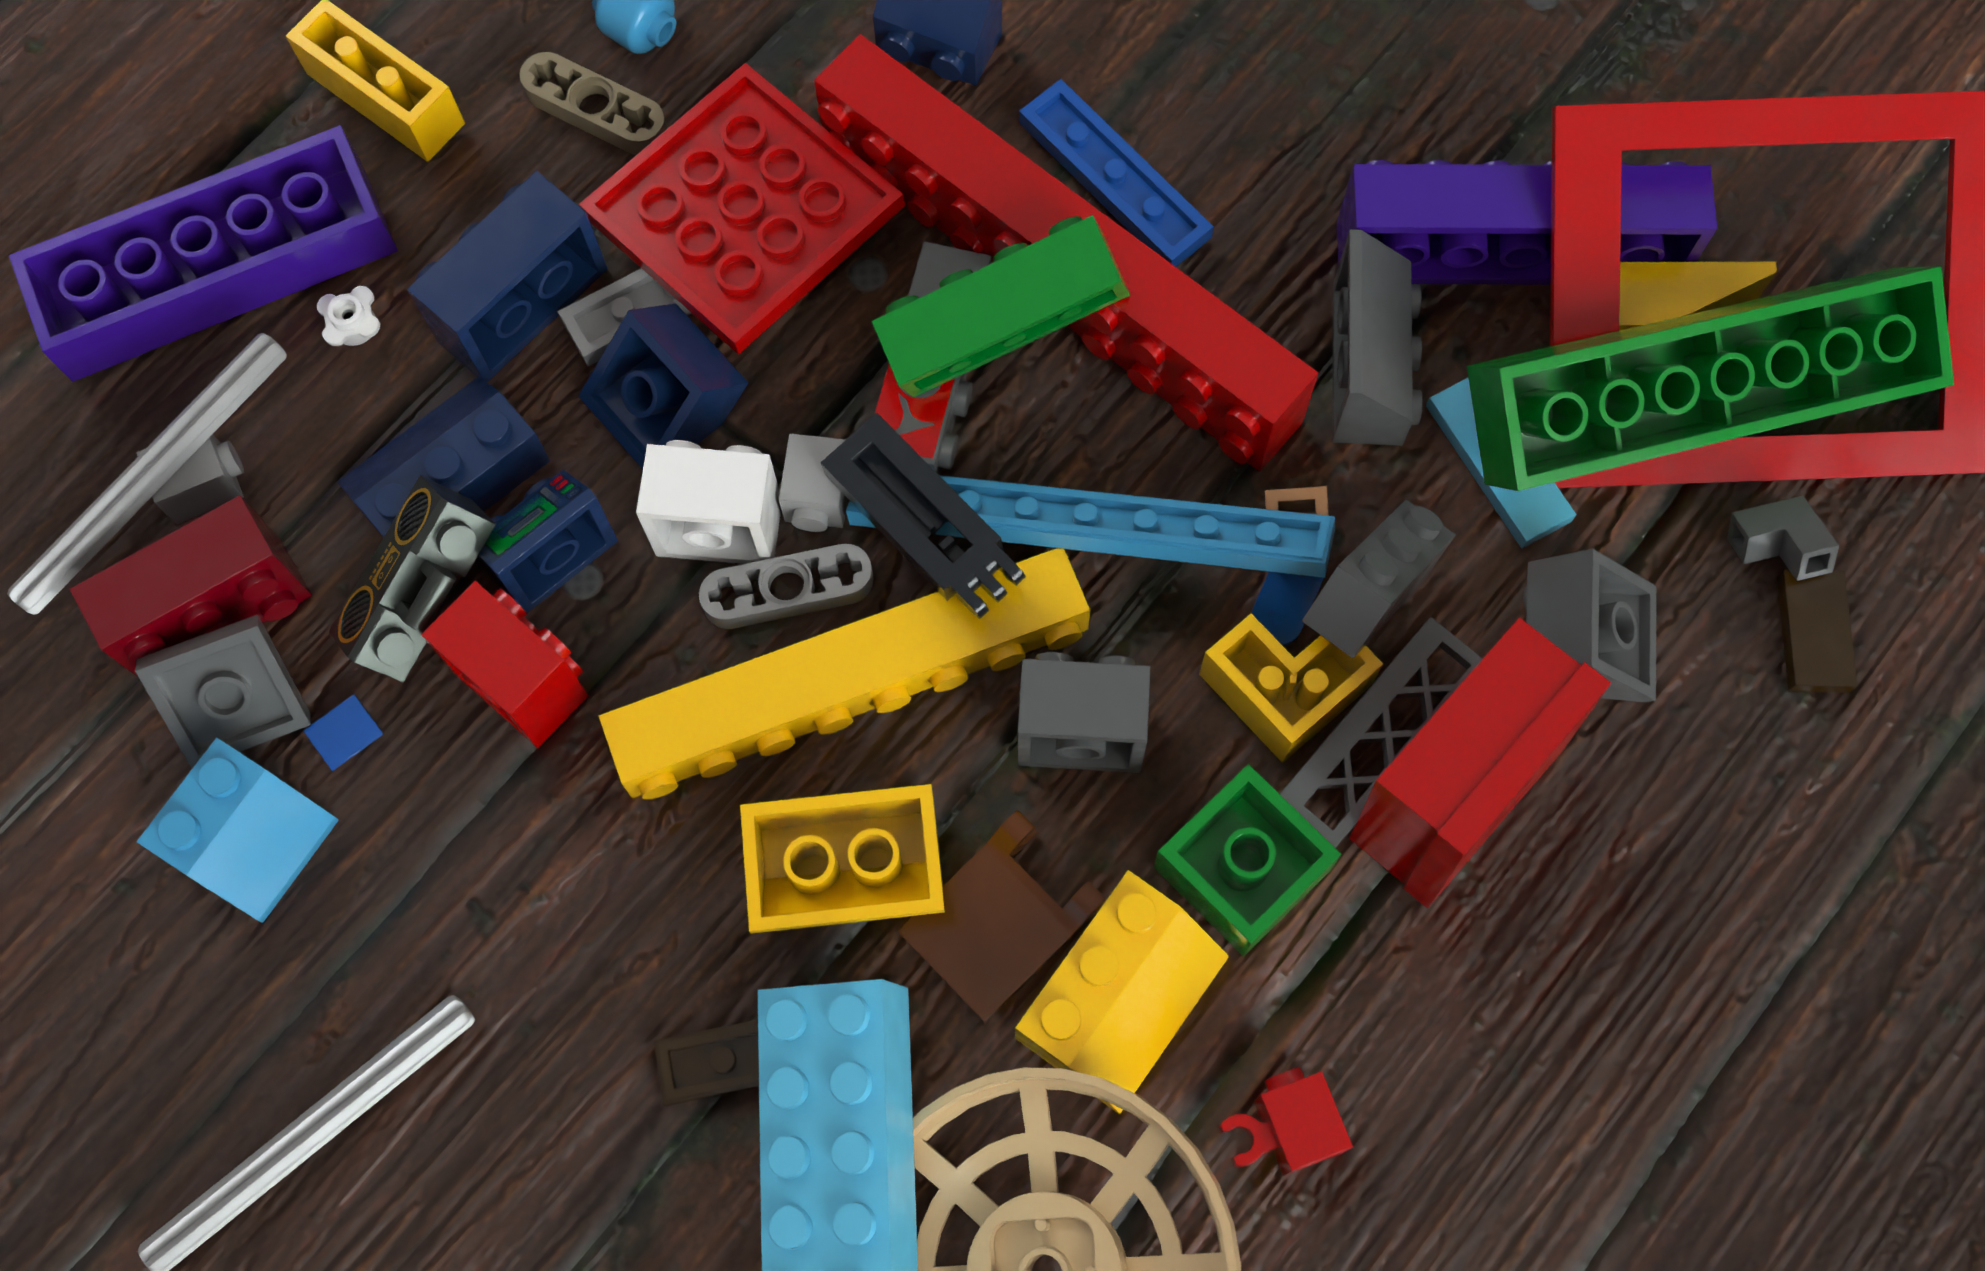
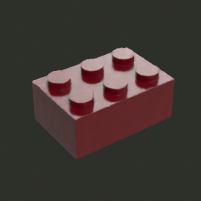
[70,495,312,678]

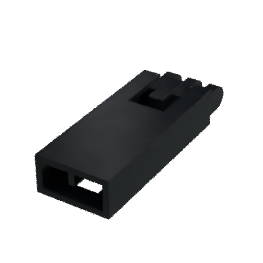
[820,413,1026,619]

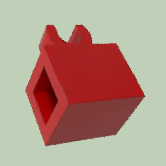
[1218,1067,1353,1176]

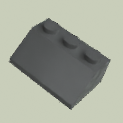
[1332,229,1422,446]

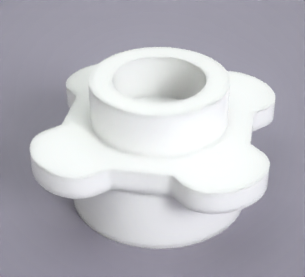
[317,286,380,346]

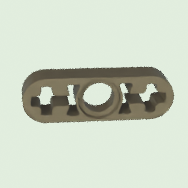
[520,52,668,155]

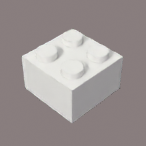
[636,440,781,564]

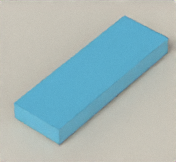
[1426,378,1577,549]

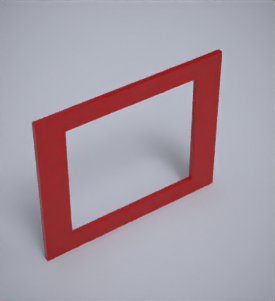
[1550,91,1985,488]

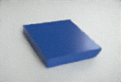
[303,694,383,771]

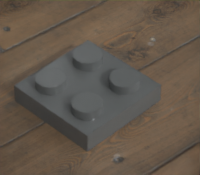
[135,615,311,769]

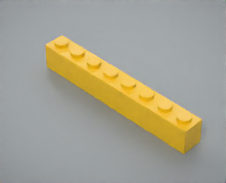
[598,548,1090,799]

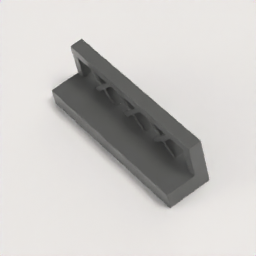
[1280,616,1482,848]

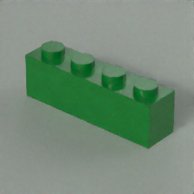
[872,215,1130,397]

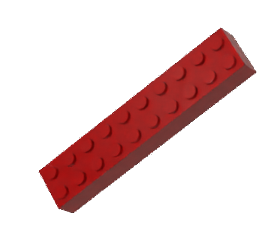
[814,34,1318,472]

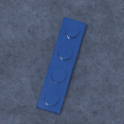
[1019,79,1214,267]

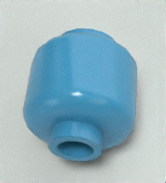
[592,0,677,54]

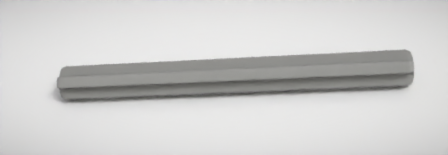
[7,333,287,615]
[138,995,475,1271]

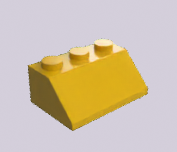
[740,784,945,934]
[1015,870,1229,1115]

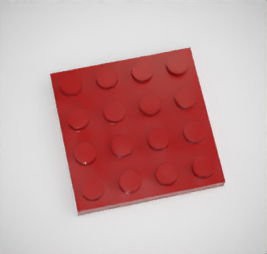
[578,63,905,355]

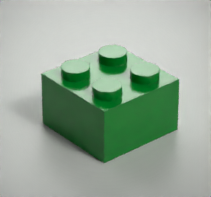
[1154,764,1342,957]

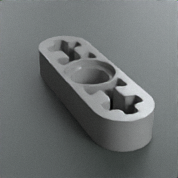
[699,544,874,629]

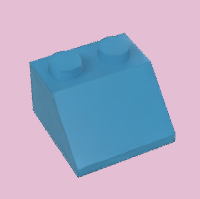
[137,737,339,923]

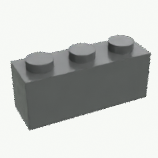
[1302,500,1456,658]

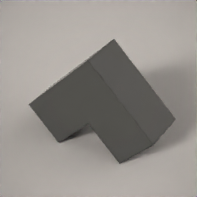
[1727,496,1839,581]

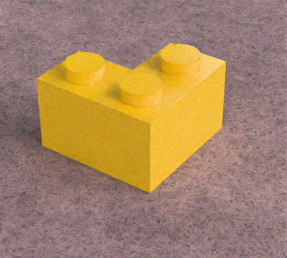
[1199,613,1383,763]

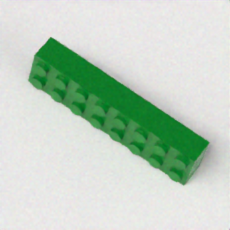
[1467,266,1954,491]

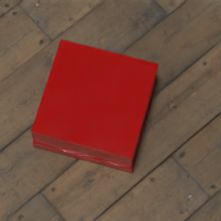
[1349,617,1611,909]

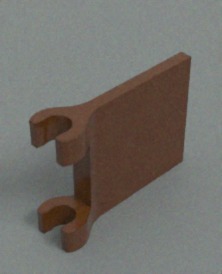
[897,810,1107,1023]

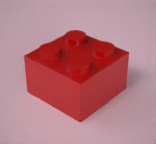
[421,581,589,749]

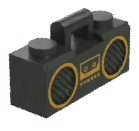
[329,475,496,682]

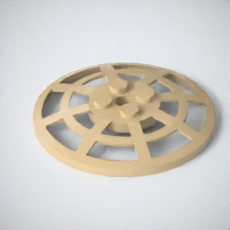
[913,1067,1241,1271]

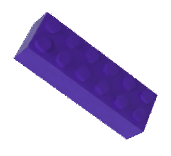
[9,125,398,382]
[1337,160,1717,285]

